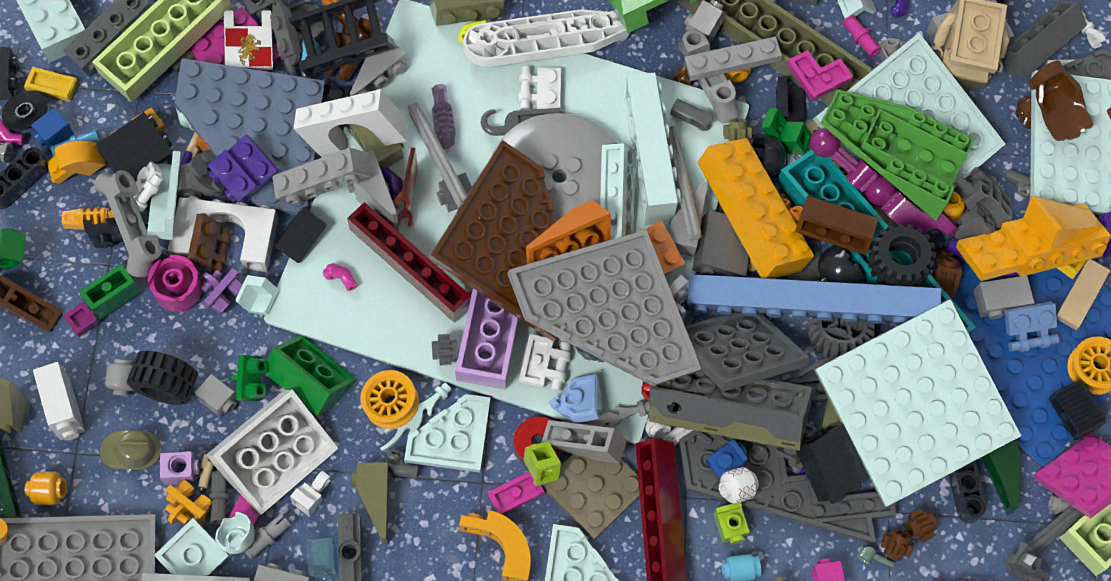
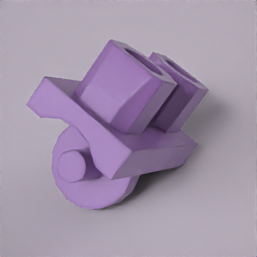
[201,268,243,313]

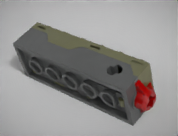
[641,370,812,451]

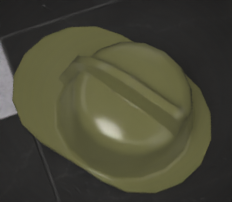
[100,430,161,470]

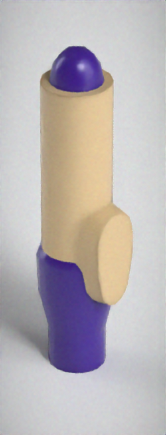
[180,132,199,169]

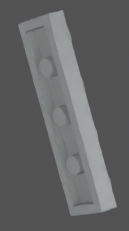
[684,37,782,81]

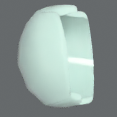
[215,512,255,554]

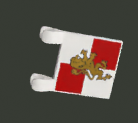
[224,10,273,70]

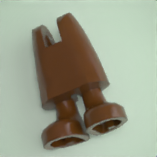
[325,14,372,82]

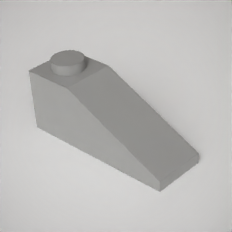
[666,181,708,257]
[541,420,627,464]

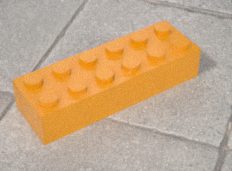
[697,138,814,279]

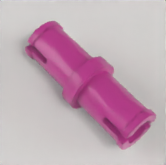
[842,15,882,58]

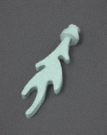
[380,383,452,452]

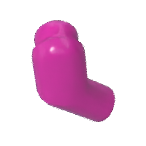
[0,120,25,145]

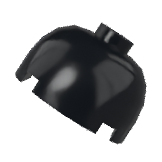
[751,133,788,180]
[817,245,865,284]

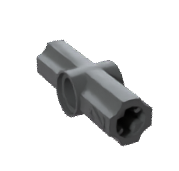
[337,513,363,581]

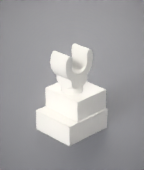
[290,471,331,517]

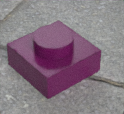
[63,302,100,337]

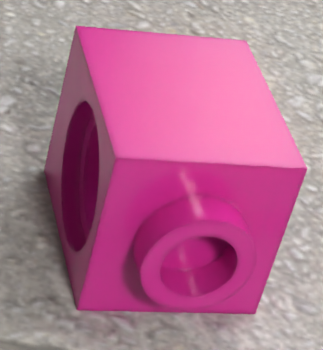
[811,558,845,581]

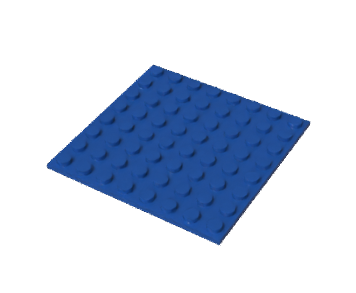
[949,213,1111,468]

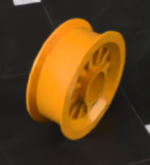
[1067,337,1111,395]
[361,370,419,429]

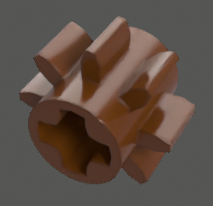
[905,509,938,543]
[881,528,914,561]

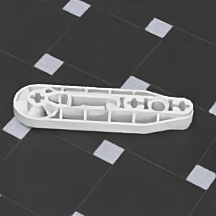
[463,9,631,67]

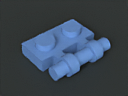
[1004,302,1059,353]

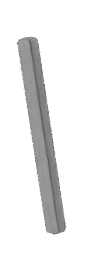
[408,103,467,208]
[667,126,701,241]

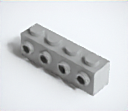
[273,147,371,205]

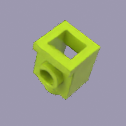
[524,441,561,487]
[713,502,749,545]

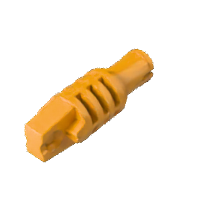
[62,207,115,230]

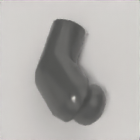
[1004,169,1031,198]
[385,449,419,479]

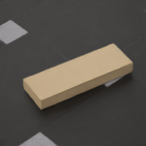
[1056,259,1111,330]

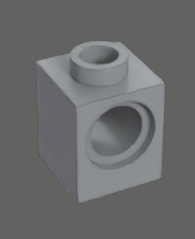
[689,0,727,38]
[194,374,237,418]

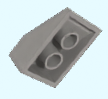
[347,150,400,233]

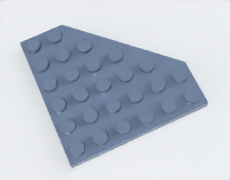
[175,58,324,215]

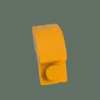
[47,141,105,184]

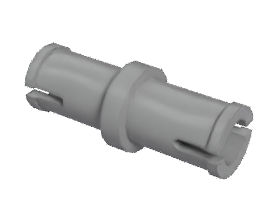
[244,513,291,560]

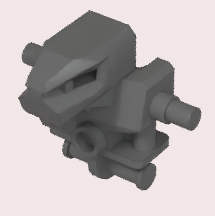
[943,167,1012,244]

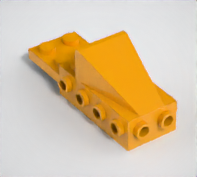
[956,196,1111,281]

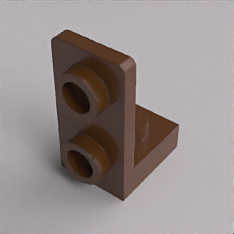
[933,247,963,297]

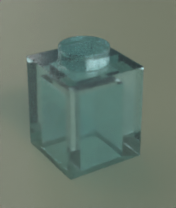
[306,538,337,580]

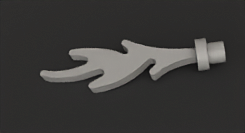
[576,401,649,428]

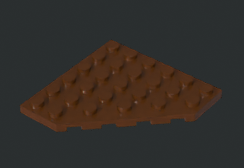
[428,140,557,341]

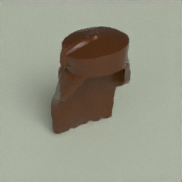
[1028,61,1094,141]

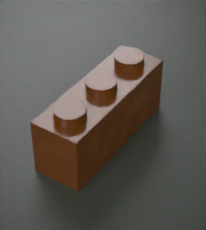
[795,195,878,255]

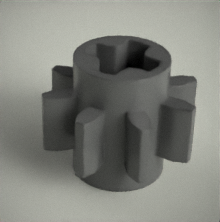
[432,334,458,366]

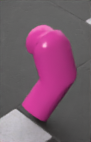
[323,263,358,291]

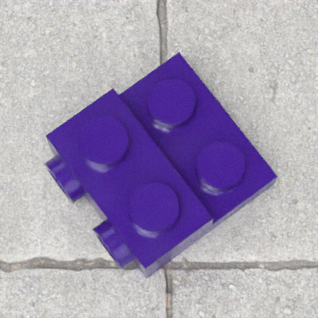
[207,134,279,203]

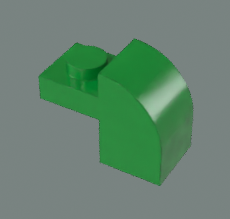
[762,108,812,155]

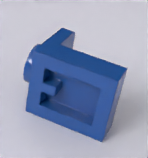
[705,439,748,481]

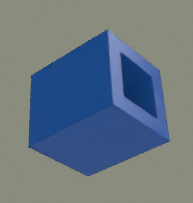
[31,108,74,150]

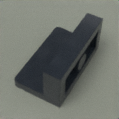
[776,76,805,123]
[273,207,327,263]

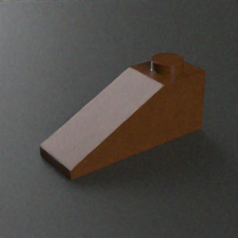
[0,275,62,332]

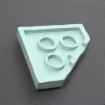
[404,394,490,472]
[545,524,619,581]

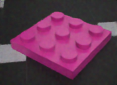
[189,7,282,71]
[1035,433,1111,519]

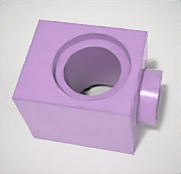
[160,451,200,485]

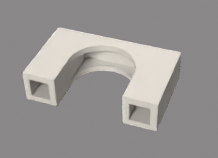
[293,89,409,157]
[167,196,278,272]

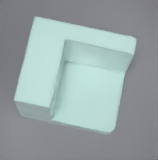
[236,275,279,315]

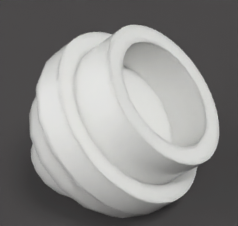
[645,416,671,439]

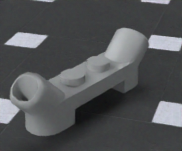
[678,29,740,123]
[94,170,161,277]

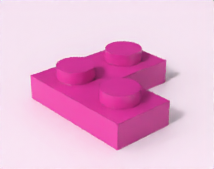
[787,50,853,101]

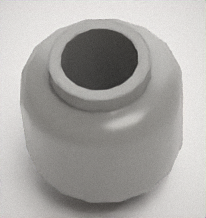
[105,359,134,396]

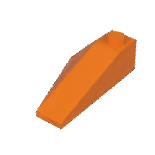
[526,200,611,264]

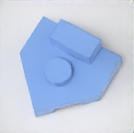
[549,374,603,423]

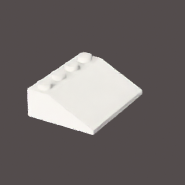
[206,390,339,515]

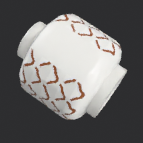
[719,467,759,504]

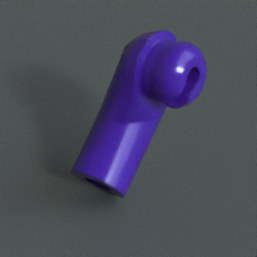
[890,0,909,18]
[381,167,404,201]

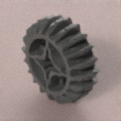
[808,316,875,359]

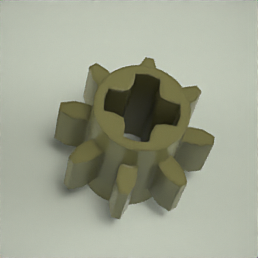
[723,119,752,141]

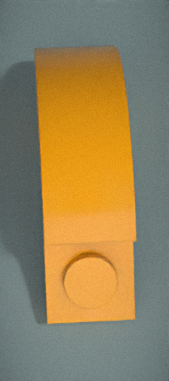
[459,510,531,581]

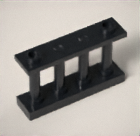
[288,0,396,76]

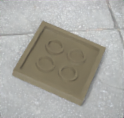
[541,454,640,540]

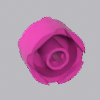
[148,255,203,312]

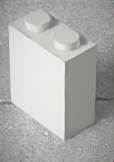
[33,362,85,440]

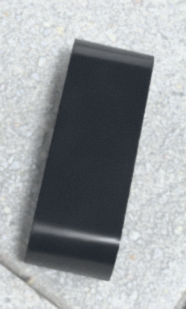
[0,147,48,209]
[948,460,986,524]

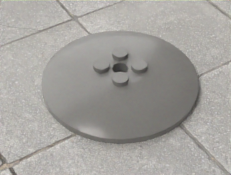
[492,113,617,222]

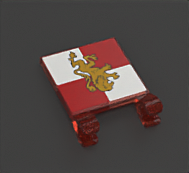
[394,147,418,227]

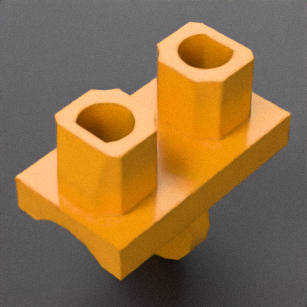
[165,480,212,526]

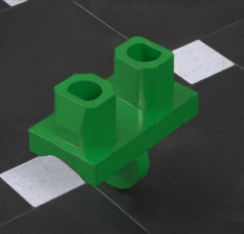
[230,355,268,402]

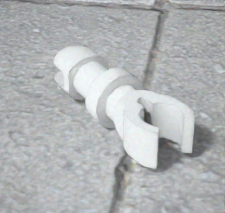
[1081,11,1106,49]

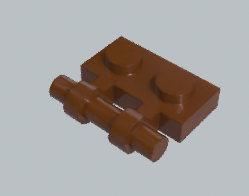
[187,213,231,273]

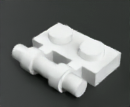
[518,66,561,110]
[133,161,163,212]
[519,334,571,392]

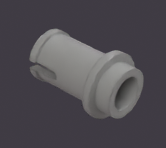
[1048,495,1071,514]

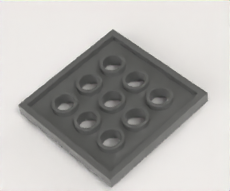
[685,312,810,392]

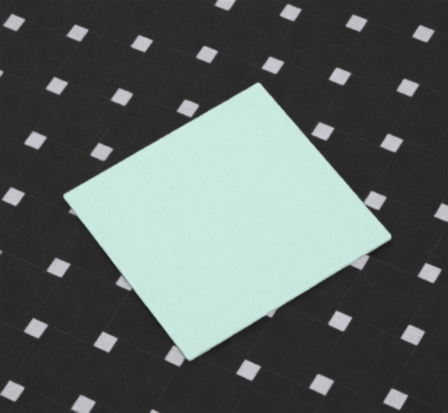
[264,0,749,444]

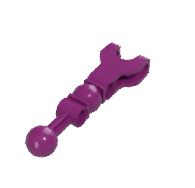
[810,127,958,235]

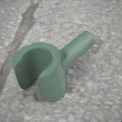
[857,547,895,568]

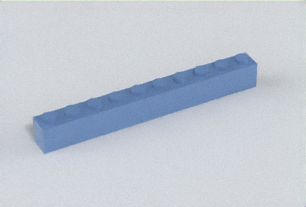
[687,274,941,325]

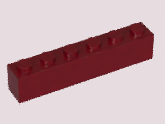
[347,202,471,323]
[635,438,687,581]

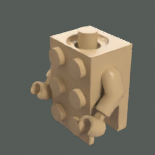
[931,0,1010,84]

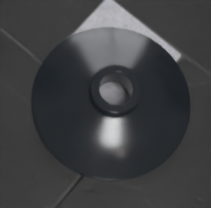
[1,91,48,131]

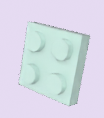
[154,518,230,576]

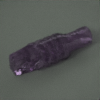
[431,84,456,149]

